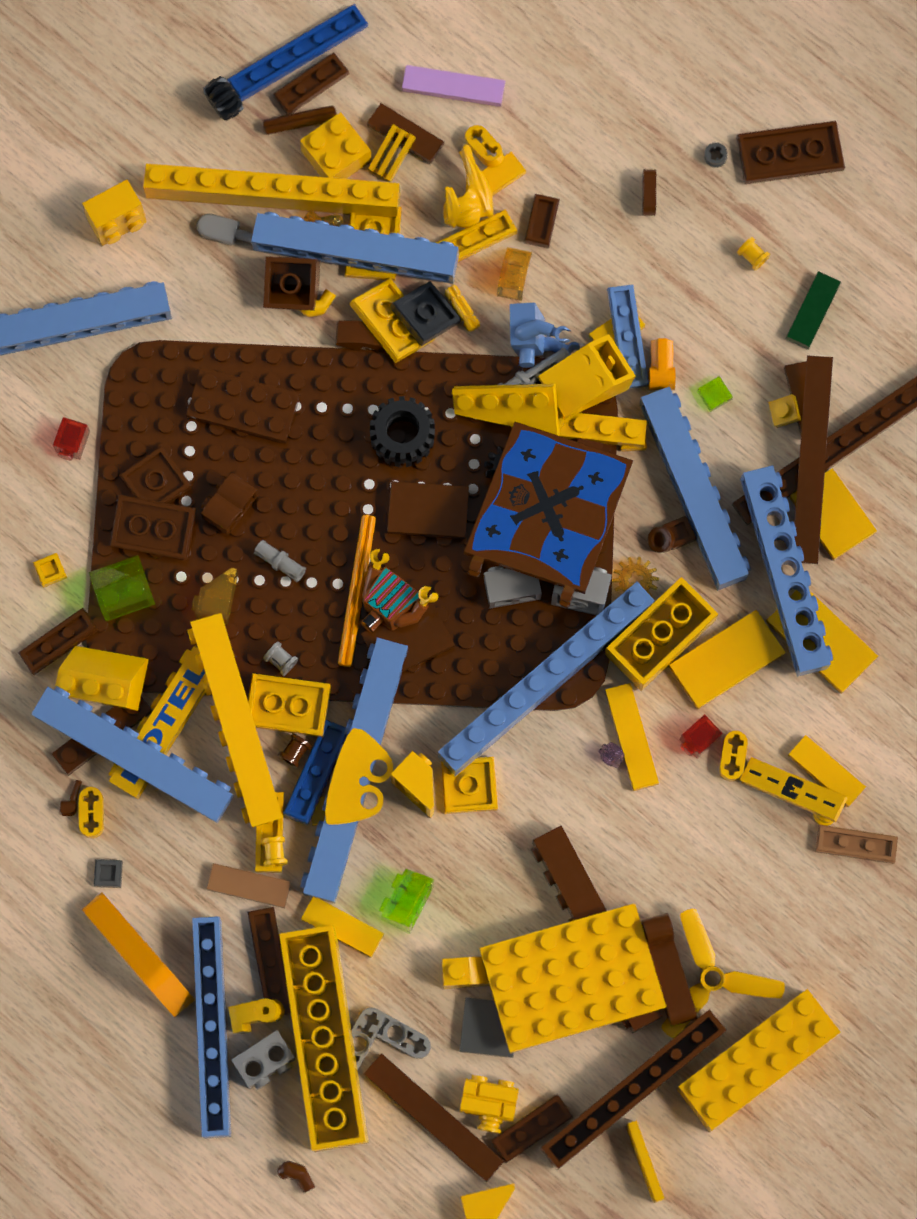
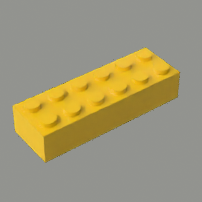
[676,989,841,1132]

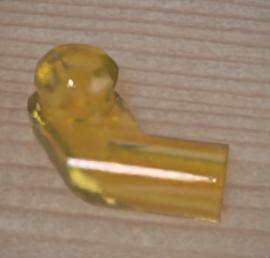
[304,210,343,227]

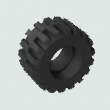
[370,396,435,467]

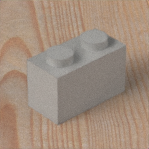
[484,566,542,609]

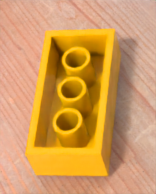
[605,577,718,691]

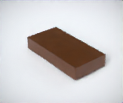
[524,194,560,249]

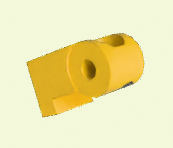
[228,999,284,1034]

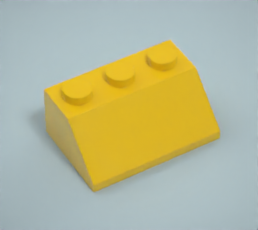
[55,646,149,711]

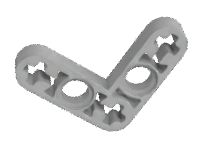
[351,1008,431,1070]

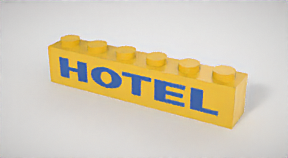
[108,646,207,799]

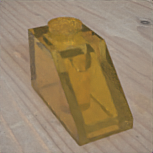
[497,247,532,301]
[192,568,238,625]

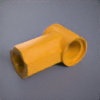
[648,338,676,390]

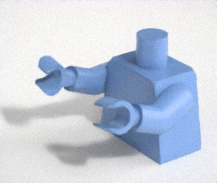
[510,302,580,368]

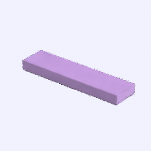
[402,65,505,107]

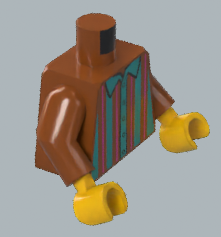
[361,549,438,633]

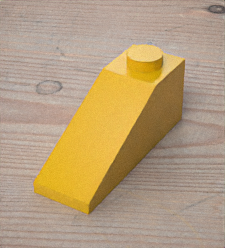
[442,957,490,989]

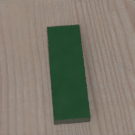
[786,271,841,350]

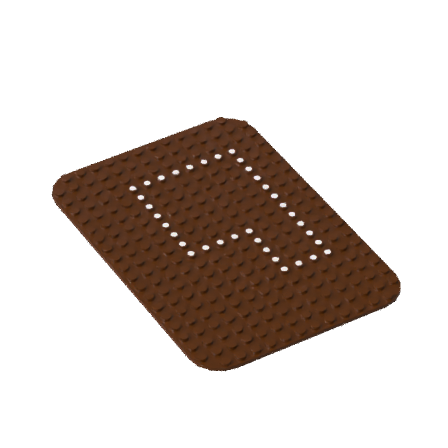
[86,340,618,711]

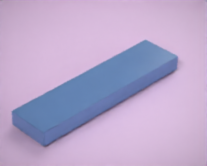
[607,285,649,389]

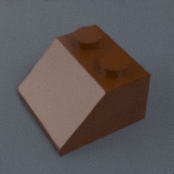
[263,256,321,311]

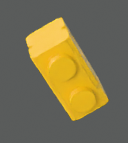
[460,1075,519,1122]

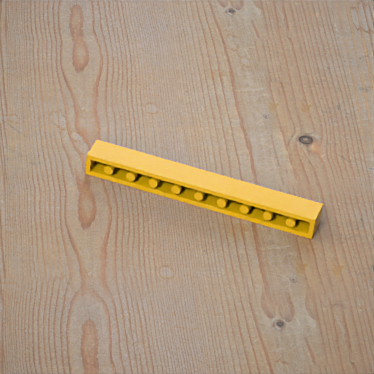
[143,164,400,218]

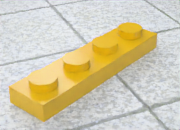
[558,411,647,448]

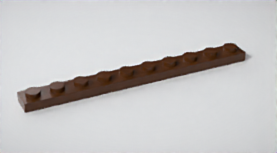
[732,376,917,526]

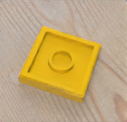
[441,757,498,814]

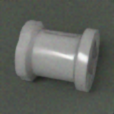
[263,642,298,676]

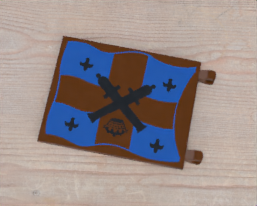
[464,422,633,607]

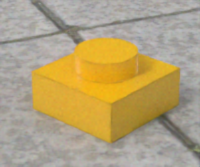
[768,394,801,428]

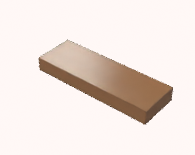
[815,825,898,864]
[207,863,291,909]

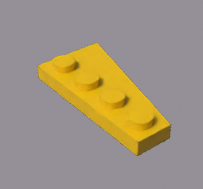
[452,384,560,435]

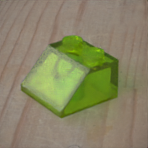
[89,555,155,621]
[379,869,434,934]

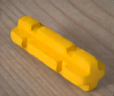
[445,285,480,332]

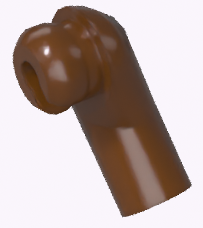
[277,1161,316,1193]

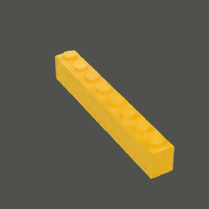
[187,613,283,828]

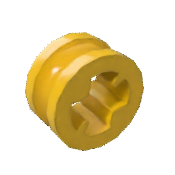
[477,1115,503,1134]

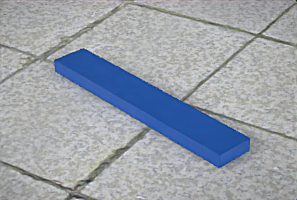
[227,4,368,102]

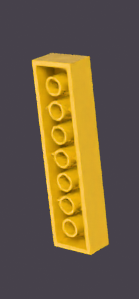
[279,925,369,1152]

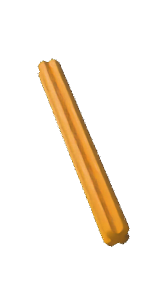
[338,515,376,667]

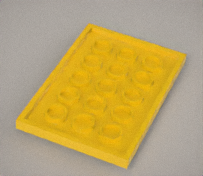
[479,903,666,1053]

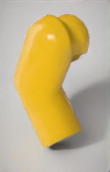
[299,289,336,317]

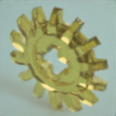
[612,557,659,597]

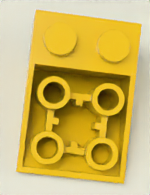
[538,334,636,419]

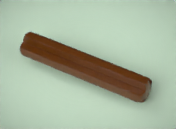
[263,105,337,135]

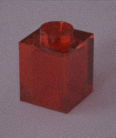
[53,417,90,461]
[679,714,723,759]

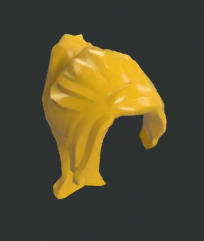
[443,144,493,228]

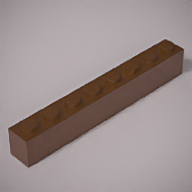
[530,825,663,1033]
[540,1009,727,1170]

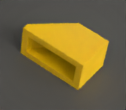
[461,1183,515,1219]

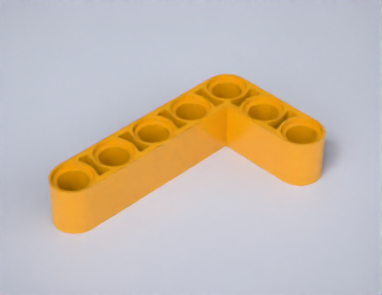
[81,892,195,1018]

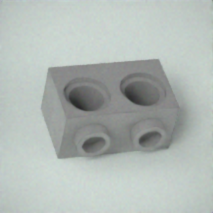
[231,1030,296,1090]

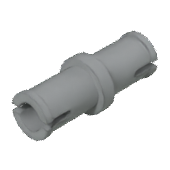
[254,540,306,582]

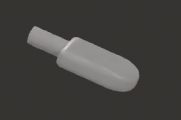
[197,213,253,246]

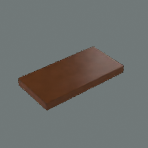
[736,121,845,184]

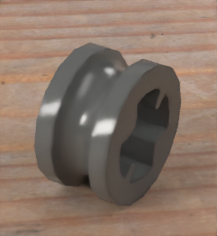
[705,143,727,168]

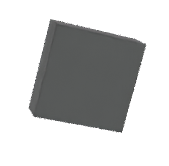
[94,859,123,888]

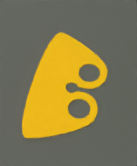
[325,728,393,825]

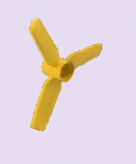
[661,908,785,1038]

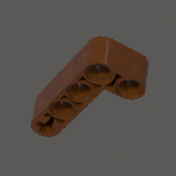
[641,913,697,1026]

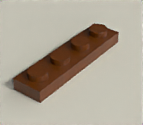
[52,696,152,776]

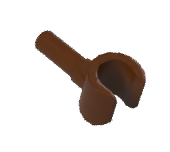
[60,780,82,816]

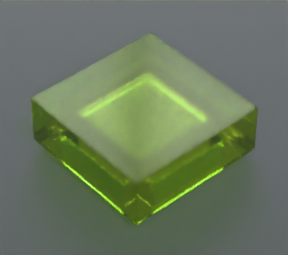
[697,376,733,412]

